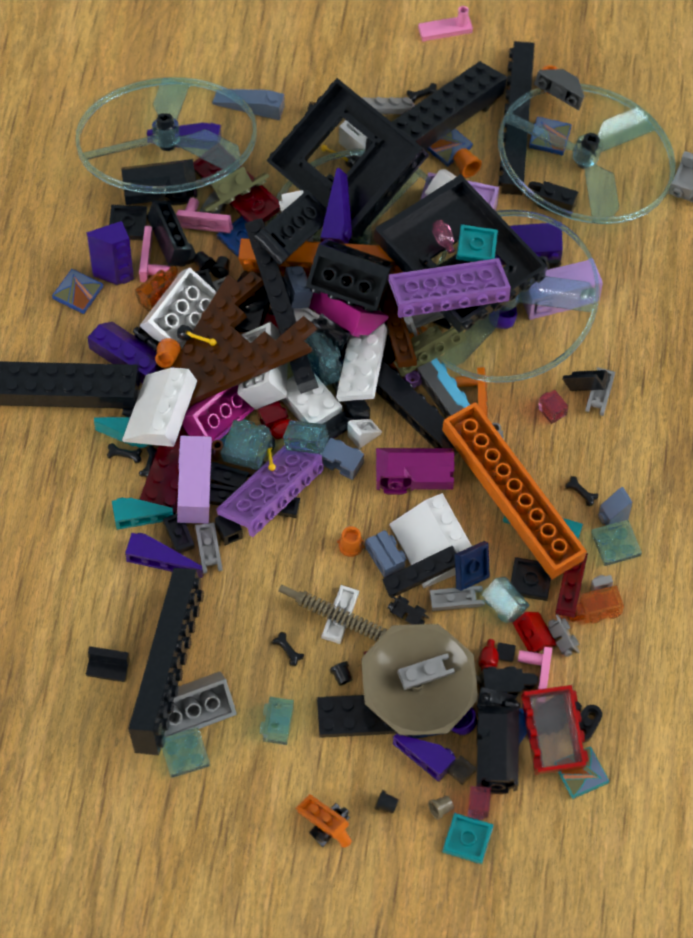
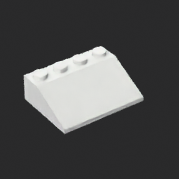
[139,267,217,349]
[122,368,197,447]
[389,493,472,589]

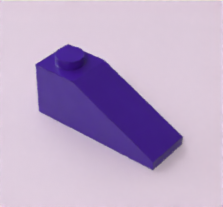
[393,734,456,782]

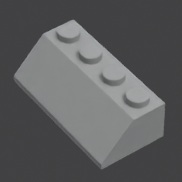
[164,671,237,741]

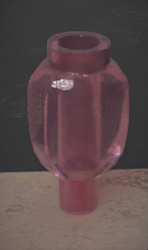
[432,220,455,254]

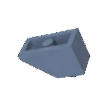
[598,487,633,529]

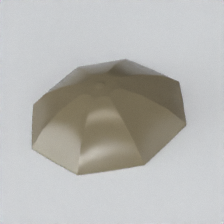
[362,624,478,735]

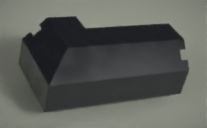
[121,159,198,206]
[476,706,519,794]

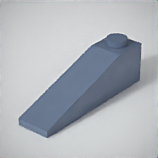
[212,89,285,120]

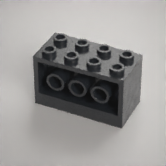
[306,239,396,312]

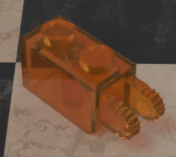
[135,266,179,312]
[567,585,624,624]

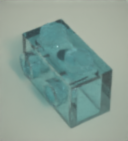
[283,420,329,454]
[482,577,530,623]
[260,697,294,745]

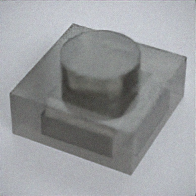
[447,755,476,785]

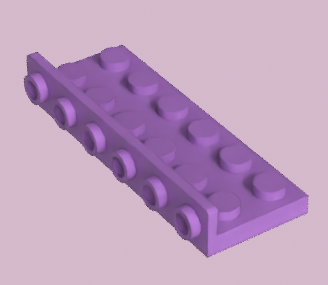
[388,258,511,318]
[217,442,324,537]

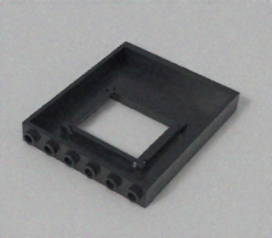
[266,78,429,239]
[373,175,548,333]

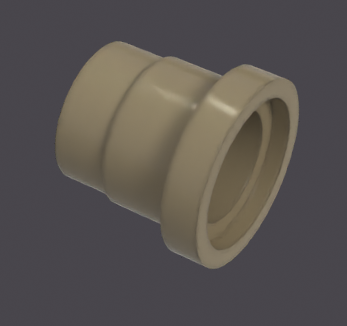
[428,795,454,820]

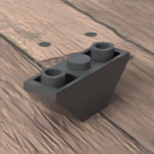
[534,69,585,111]

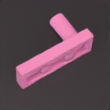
[418,6,473,41]
[176,198,232,233]
[139,226,170,282]
[518,647,552,710]

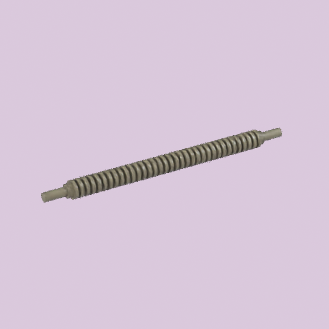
[278,585,480,685]

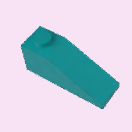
[94,417,152,448]
[112,497,173,530]

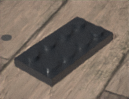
[317,695,398,738]

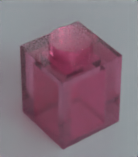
[538,390,568,424]
[467,786,491,820]

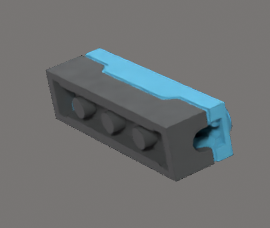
[417,358,470,418]

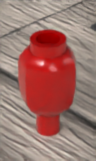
[264,419,299,439]
[478,639,499,672]

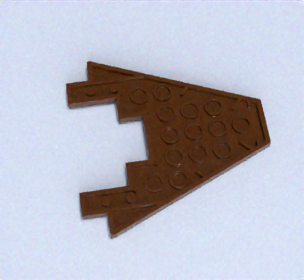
[170,271,317,406]

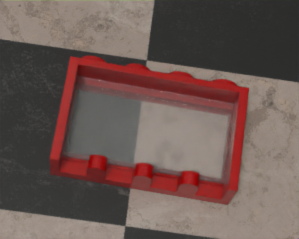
[521,685,588,776]

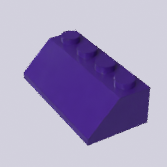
[86,221,134,285]
[495,222,563,265]
[87,322,164,384]

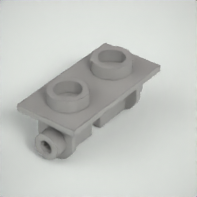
[548,615,580,657]

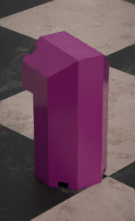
[376,448,454,495]

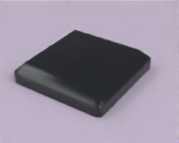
[497,642,516,662]

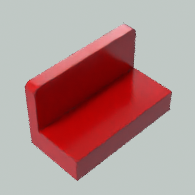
[512,612,557,653]

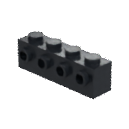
[147,200,191,266]

